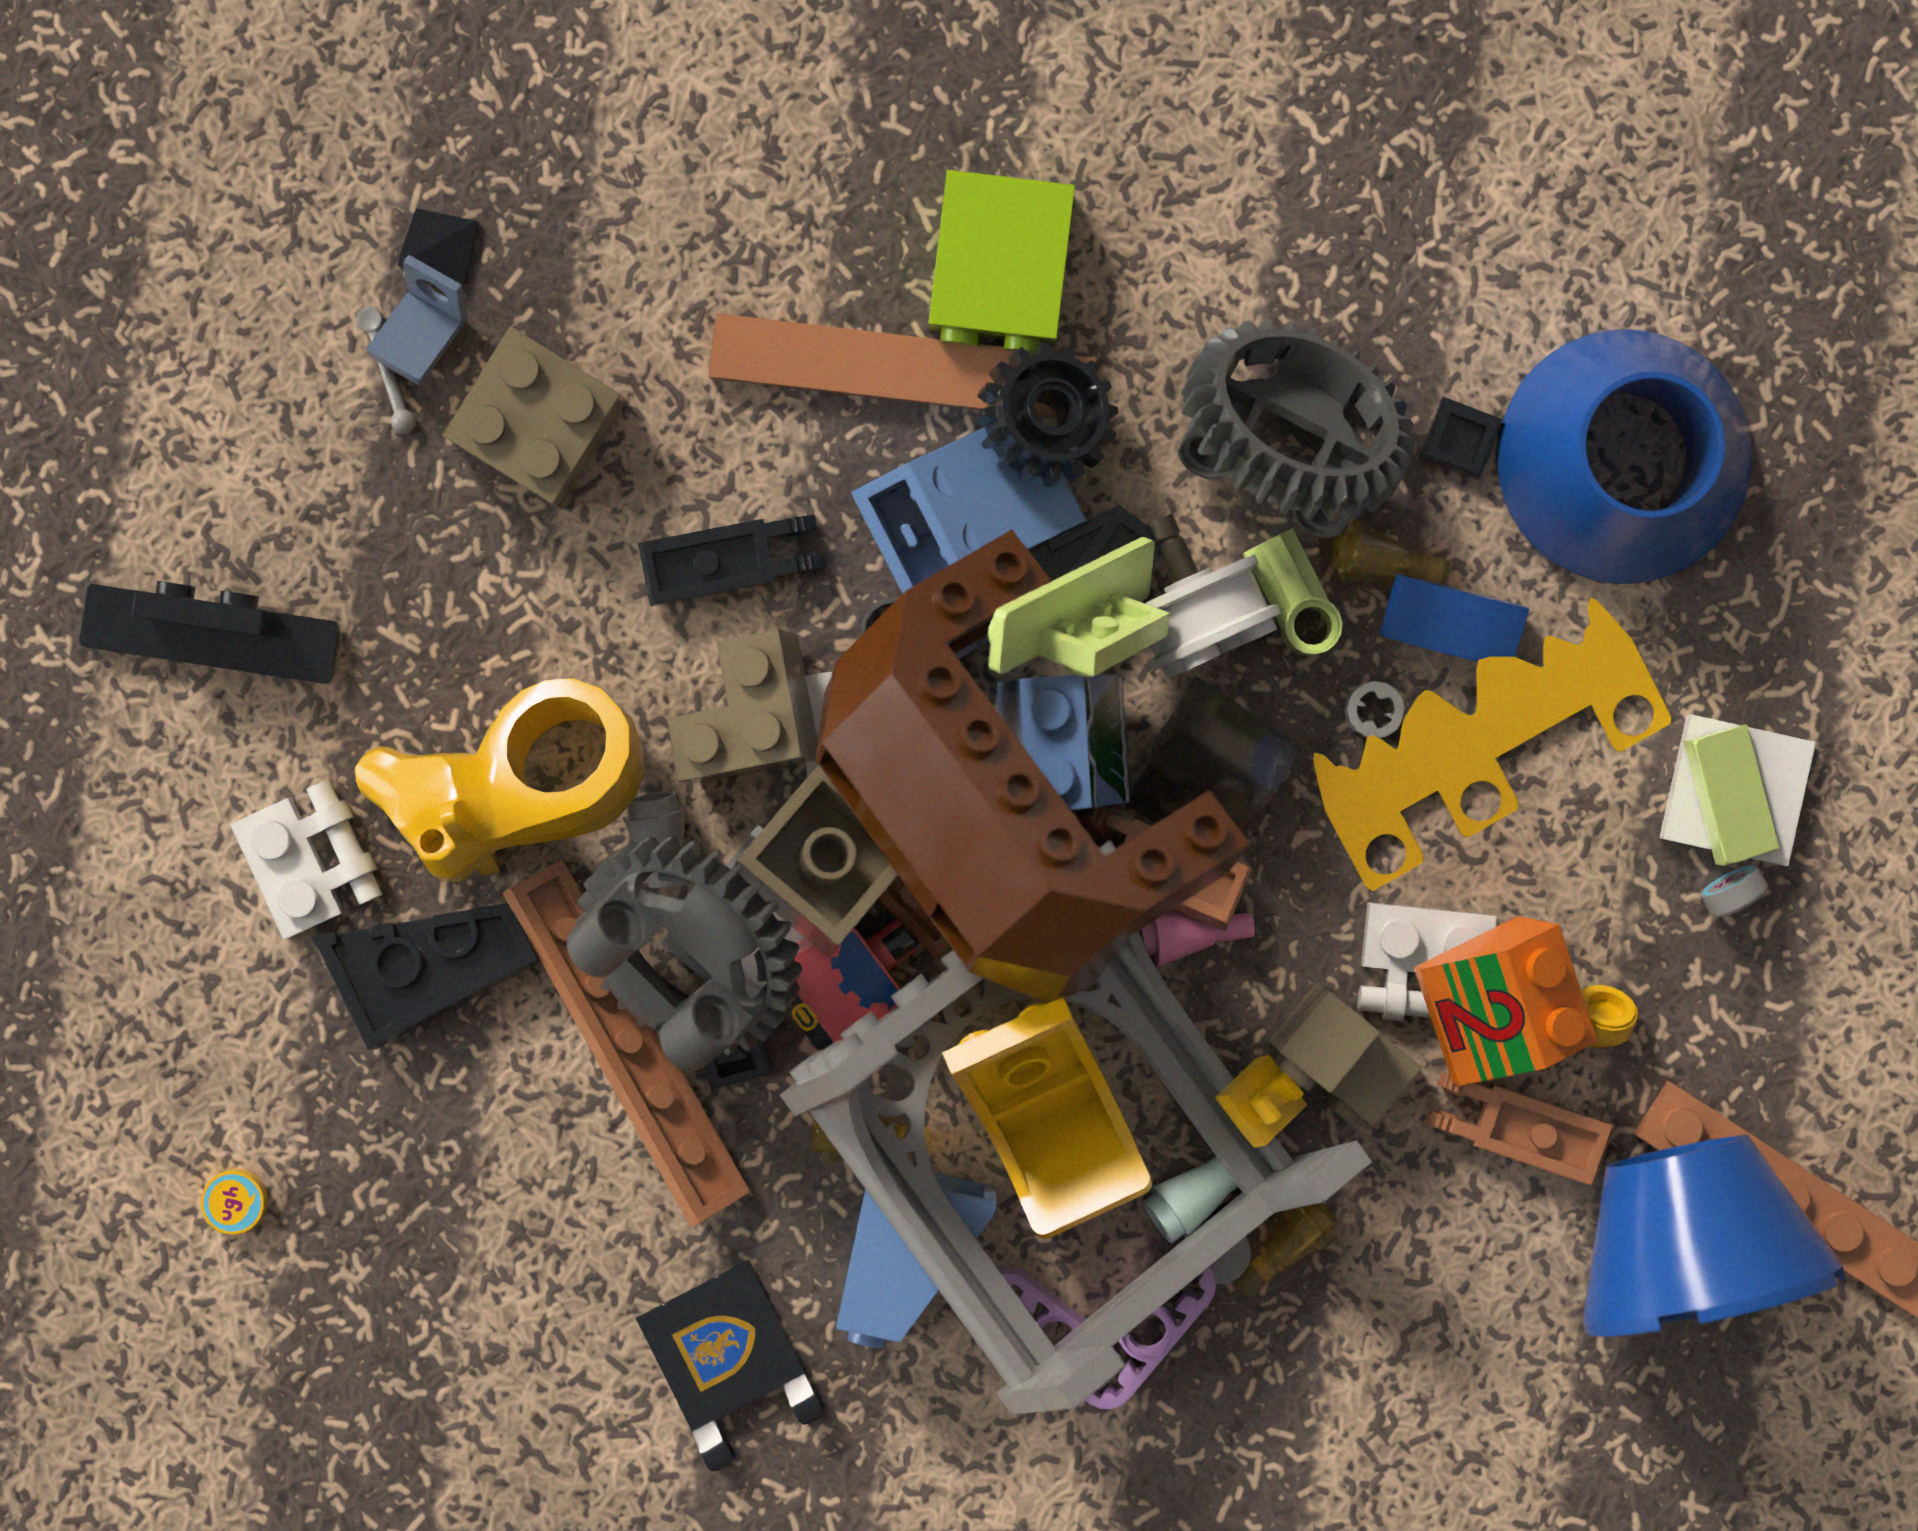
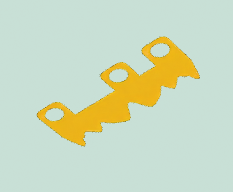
[1313,597,1671,891]

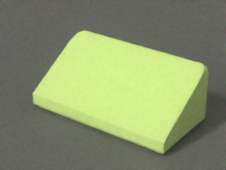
[1683,724,1779,866]

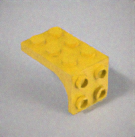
[942,997,1152,1239]

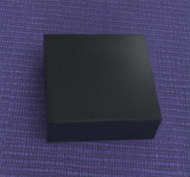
[1418,397,1503,480]

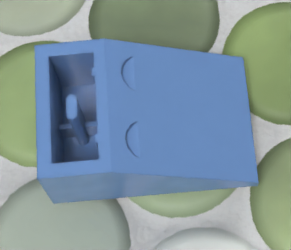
[851,427,1087,594]

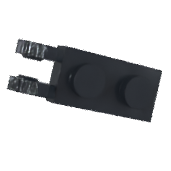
[638,515,825,607]

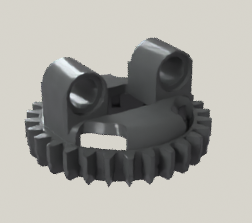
[1178,319,1415,538]
[567,835,802,1072]

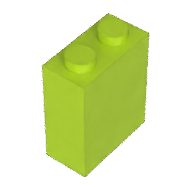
[928,170,1075,353]

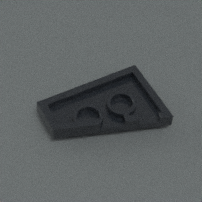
[312,903,541,1050]

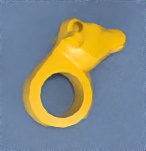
[355,678,644,882]

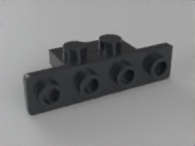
[79,581,341,684]

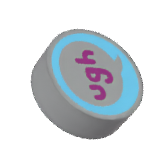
[1700,864,1768,917]

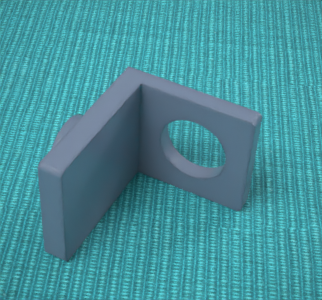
[366,255,468,385]

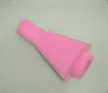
[1139,909,1255,968]

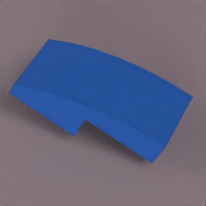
[1379,573,1530,662]

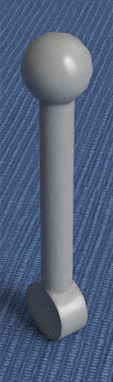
[357,307,416,434]

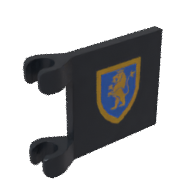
[636,1259,825,1471]

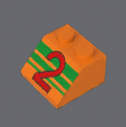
[1414,916,1598,1086]

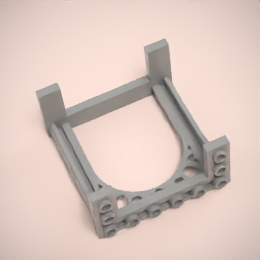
[780,841,1372,1414]

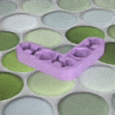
[997,1264,1216,1409]

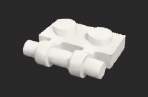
[230,779,383,940]
[1357,902,1497,1021]

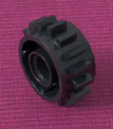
[975,342,1118,487]

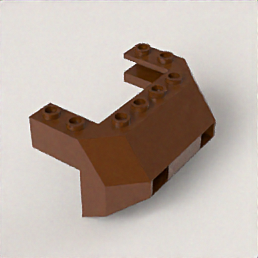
[815,529,1250,1003]

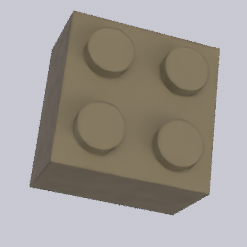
[442,326,627,509]
[733,765,898,957]

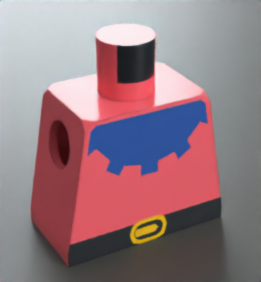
[766,918,919,1051]

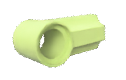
[1243,528,1343,656]

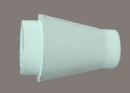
[1142,1156,1238,1244]

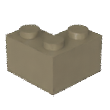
[667,629,817,783]
[1269,982,1423,1127]

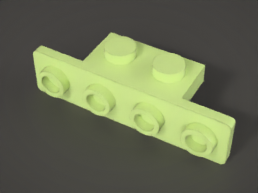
[988,537,1170,677]

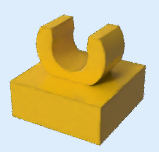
[1215,1055,1307,1148]

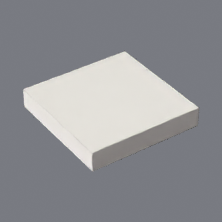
[1659,714,1816,866]

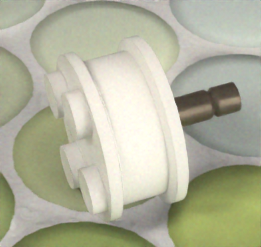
[1145,514,1281,679]

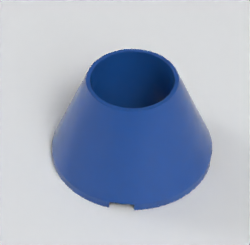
[1496,329,1752,584]
[1583,1135,1846,1337]

